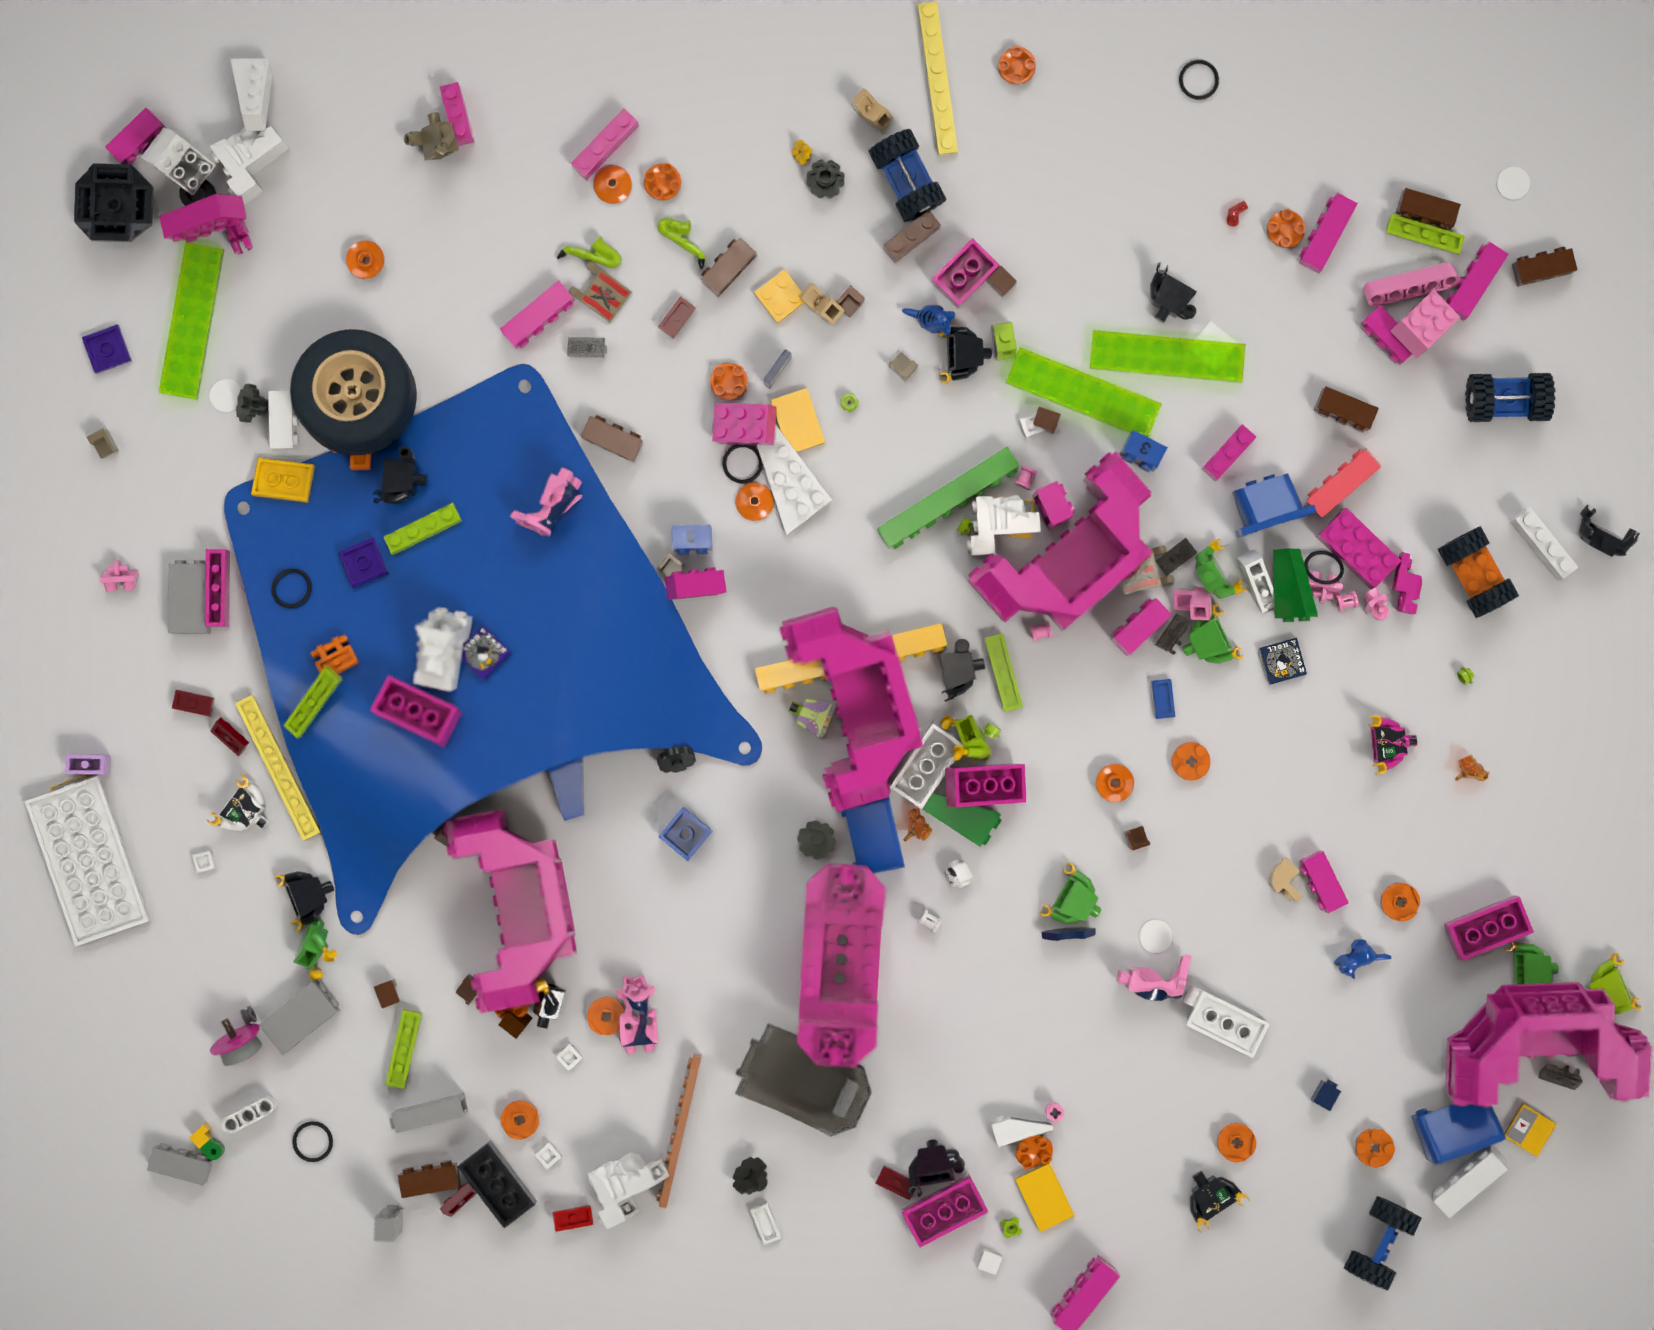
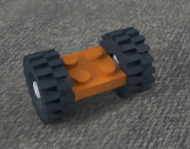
[1437,526,1519,618]

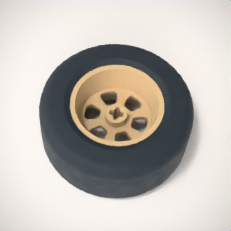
[290,329,417,455]

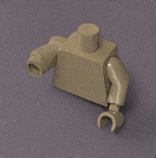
[404,112,459,160]

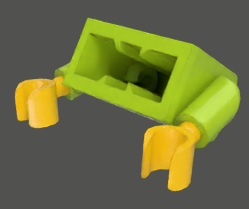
[940,714,992,761]
[1589,953,1642,1015]

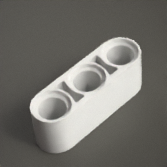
[221,1096,277,1134]

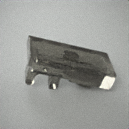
[567,337,607,358]
[1155,538,1197,576]
[1155,614,1191,655]
[1538,1064,1583,1090]

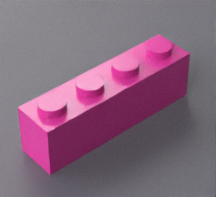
[571,108,639,181]
[1299,193,1358,274]
[1445,242,1509,321]
[500,280,575,349]
[205,549,230,627]

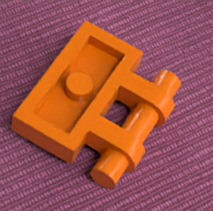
[310,634,360,674]

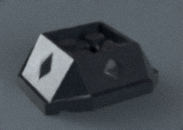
[74,163,154,242]

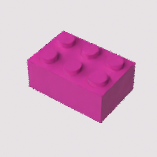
[931,238,1000,309]
[712,403,776,445]
[1032,481,1075,530]
[1111,598,1172,656]

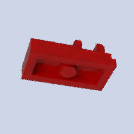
[552,1205,593,1232]

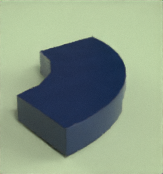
[1042,927,1096,941]

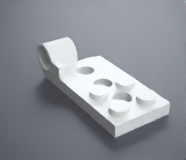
[1183,984,1270,1058]

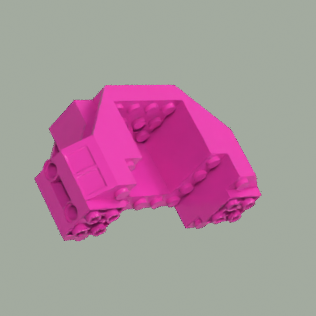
[967,451,1153,631]
[779,606,924,812]
[443,810,577,1013]
[797,863,886,1067]
[1445,982,1652,1107]

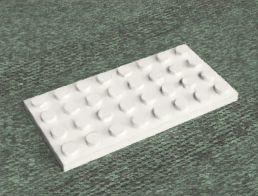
[25,776,150,947]

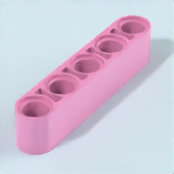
[1363,263,1459,307]

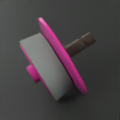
[210,1018,262,1066]

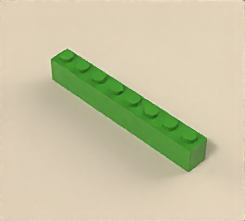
[877,447,1020,549]

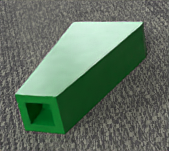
[1273,548,1318,622]
[922,793,1002,847]

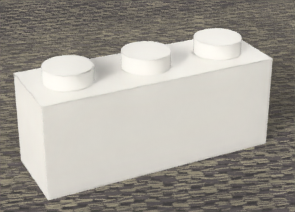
[268,391,299,451]

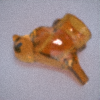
[1454,755,1490,782]
[903,807,932,842]

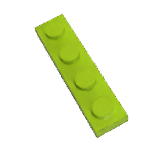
[1385,214,1465,255]
[384,503,462,555]
[984,633,1023,712]
[283,666,342,738]
[385,1009,422,1089]

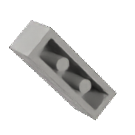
[147,1143,213,1185]
[374,1205,403,1242]

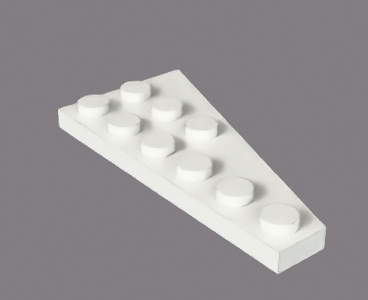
[757,423,833,535]

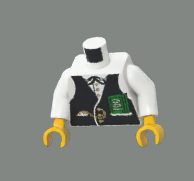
[207,774,269,831]

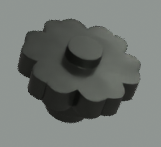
[806,160,845,199]
[236,383,269,423]
[656,746,696,773]
[797,820,836,860]
[732,1157,768,1195]

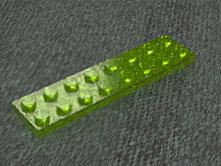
[158,242,224,400]
[1089,330,1246,383]
[1005,347,1162,437]

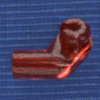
[1226,200,1248,227]

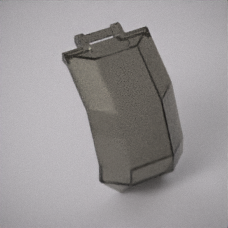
[735,1023,872,1137]

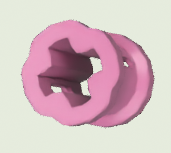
[1014,465,1037,490]
[1335,591,1359,612]
[1030,621,1053,642]
[1045,1102,1064,1122]

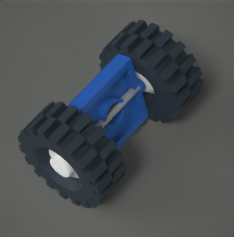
[869,129,947,222]
[1465,373,1556,422]
[1344,1196,1422,1291]

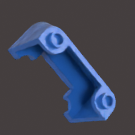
[841,797,905,874]
[1411,1104,1506,1164]

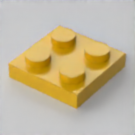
[754,269,804,324]

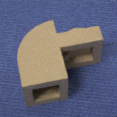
[851,88,894,133]
[799,282,845,325]
[1269,857,1302,902]

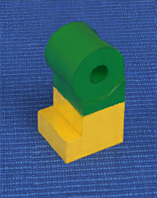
[189,1122,225,1160]

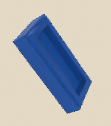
[1152,679,1175,719]

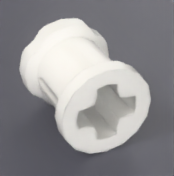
[918,909,942,933]

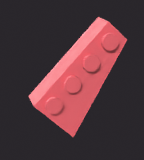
[1307,448,1381,518]

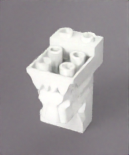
[210,126,289,204]
[141,127,216,196]
[967,495,1041,557]
[413,607,472,691]
[588,1152,669,1230]

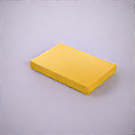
[771,388,825,452]
[251,458,315,503]
[1015,1163,1075,1232]

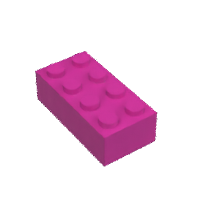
[159,194,247,243]
[1316,508,1401,590]
[370,676,462,748]
[945,763,1026,807]
[1443,895,1534,961]
[901,1174,988,1248]
[1051,1255,1120,1330]

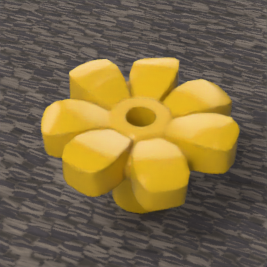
[791,140,813,165]

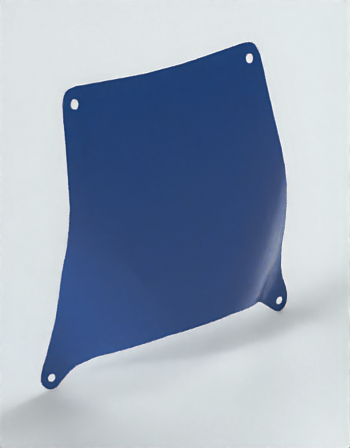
[224,364,762,935]

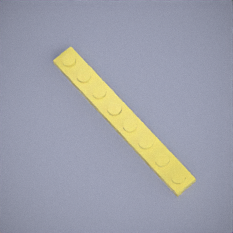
[918,1,958,156]
[235,695,321,841]

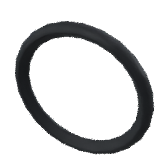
[1179,60,1219,100]
[722,445,763,484]
[1304,551,1344,584]
[271,569,312,608]
[292,1121,333,1162]

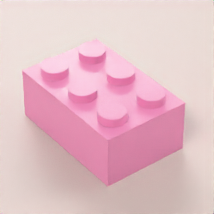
[1390,290,1460,358]

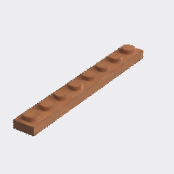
[656,1053,702,1208]

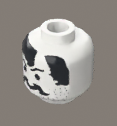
[945,860,973,890]

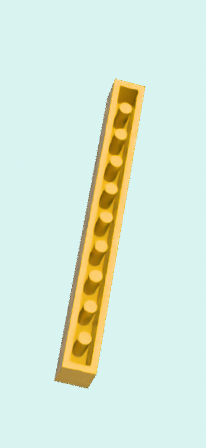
[755,623,947,694]

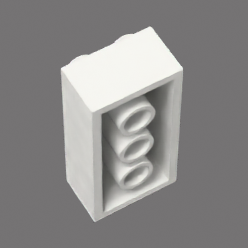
[890,723,963,809]

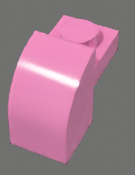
[1173,586,1212,620]

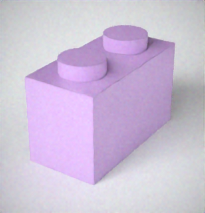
[65,754,110,775]

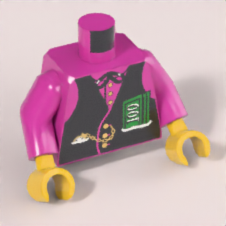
[1368,715,1417,775]

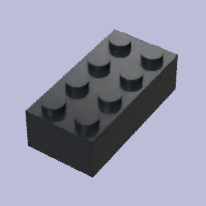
[457,1140,537,1228]

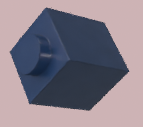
[1310,1079,1341,1111]

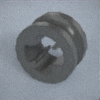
[241,1006,257,1025]

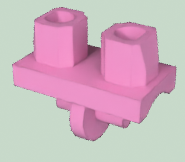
[99,560,139,592]
[1309,571,1343,604]
[1364,587,1389,620]

